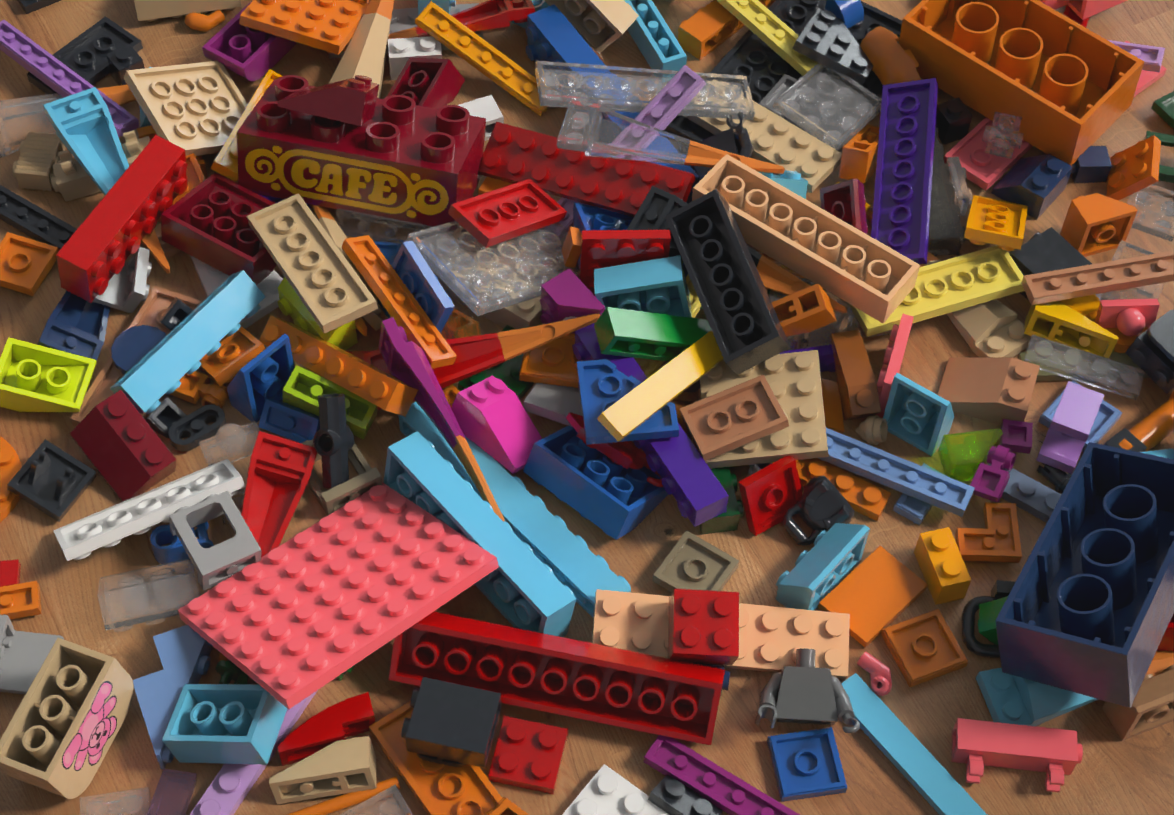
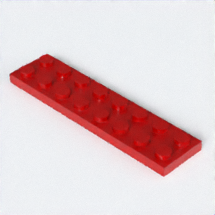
[479,122,696,217]

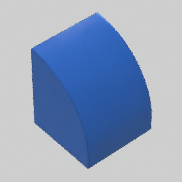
[825,0,864,28]

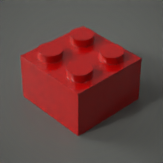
[668,589,739,665]

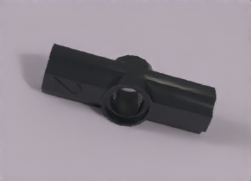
[313,393,354,489]

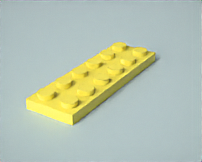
[848,245,1025,337]

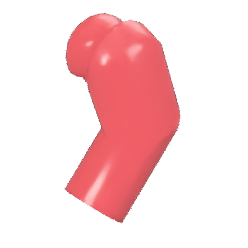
[857,652,892,696]

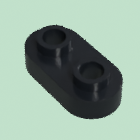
[169,405,226,451]

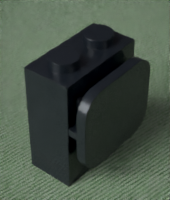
[1009,227,1092,302]
[1125,310,1174,394]
[401,677,501,768]

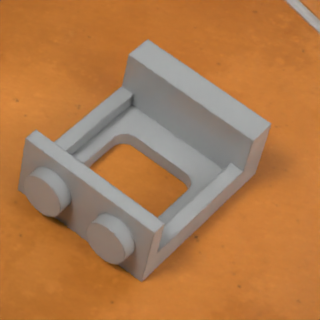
[169,491,261,591]

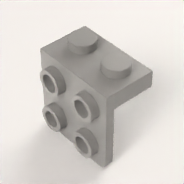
[93,247,152,313]
[0,614,64,694]

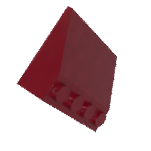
[161,172,277,286]

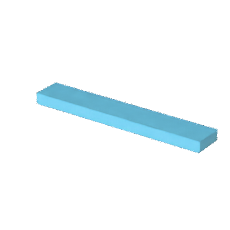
[841,673,987,815]

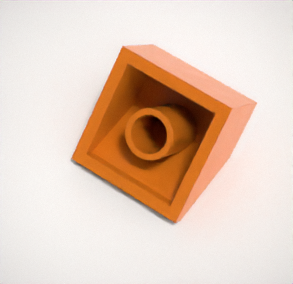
[1060,193,1138,257]

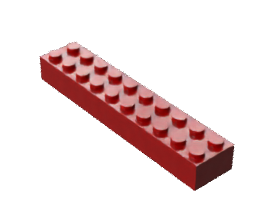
[389,612,725,745]

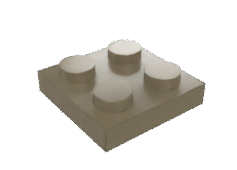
[653,530,739,592]

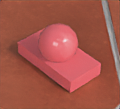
[1095,298,1160,337]

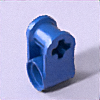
[150,521,214,565]

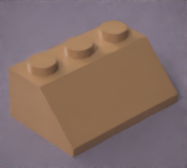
[1102,664,1174,741]

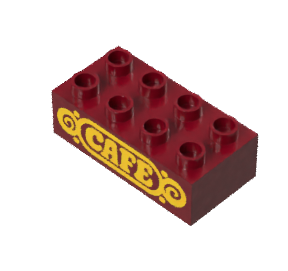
[237,75,486,232]

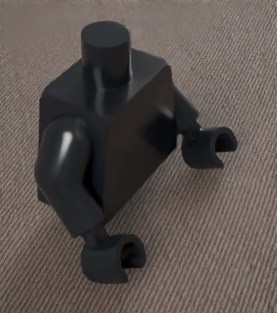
[675,112,753,182]

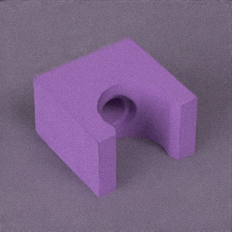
[1036,381,1104,474]

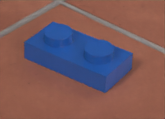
[258,398,320,443]

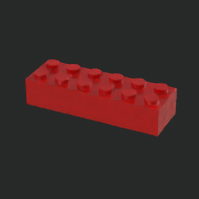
[56,135,188,303]

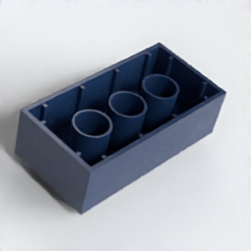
[995,442,1174,708]

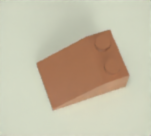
[938,357,1040,425]

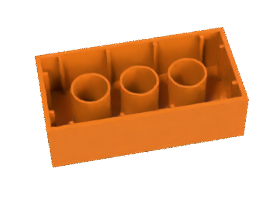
[899,0,1144,166]

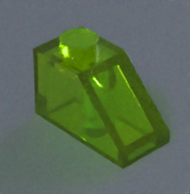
[938,428,1003,482]

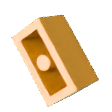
[914,527,971,605]

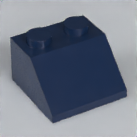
[991,153,1073,220]

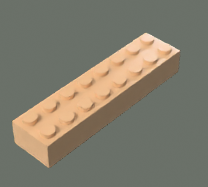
[692,154,920,323]

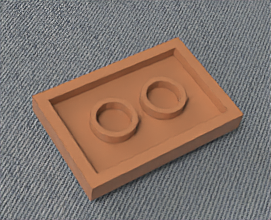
[680,374,789,461]

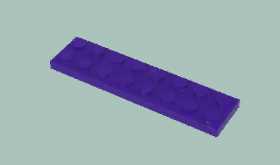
[871,78,938,265]

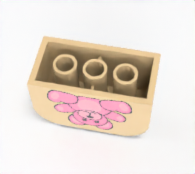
[0,638,134,799]

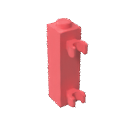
[952,718,1083,793]

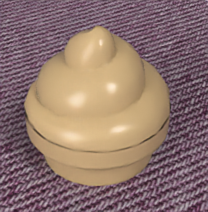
[855,415,888,445]

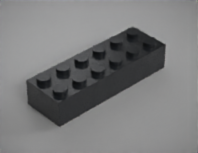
[665,189,791,375]

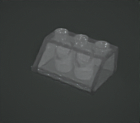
[97,558,201,632]

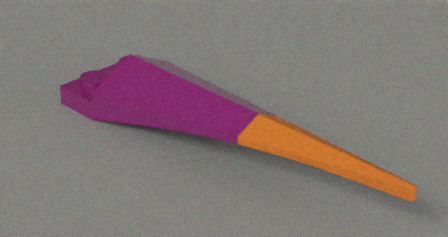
[379,317,505,521]

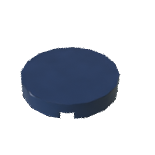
[111,325,166,375]

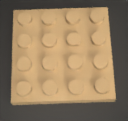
[124,61,248,156]
[700,350,829,469]

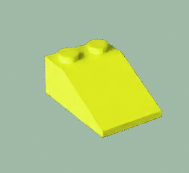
[0,337,97,412]

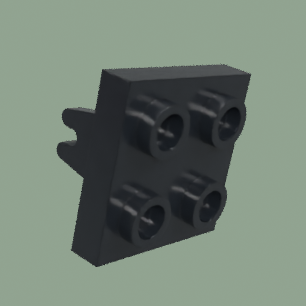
[7,439,96,522]

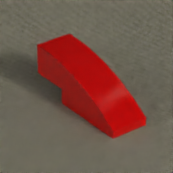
[277,692,375,766]

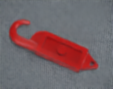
[566,412,663,487]

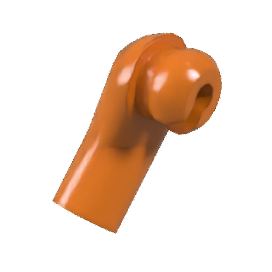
[185,10,225,32]

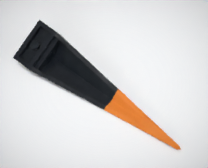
[627,186,847,313]

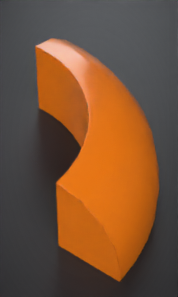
[860,26,921,85]

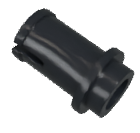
[1037,463,1072,493]

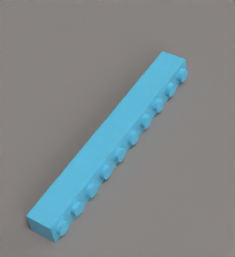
[398,402,631,617]

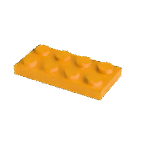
[964,195,1028,251]

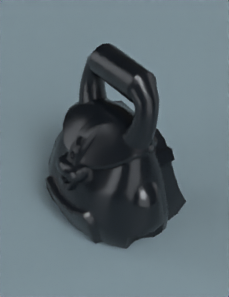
[782,476,855,545]

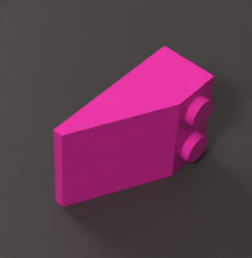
[451,375,542,474]

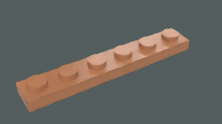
[1021,250,1174,305]

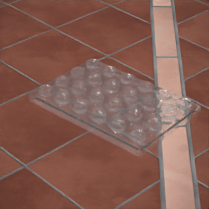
[406,221,580,316]

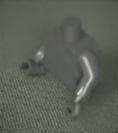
[755,648,860,733]

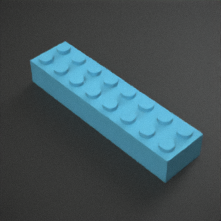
[384,431,576,637]

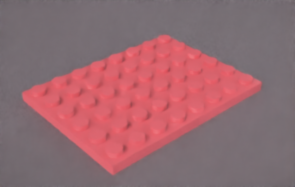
[178,482,499,709]

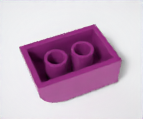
[202,1,296,81]

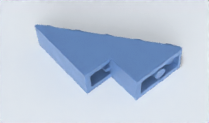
[133,625,213,770]

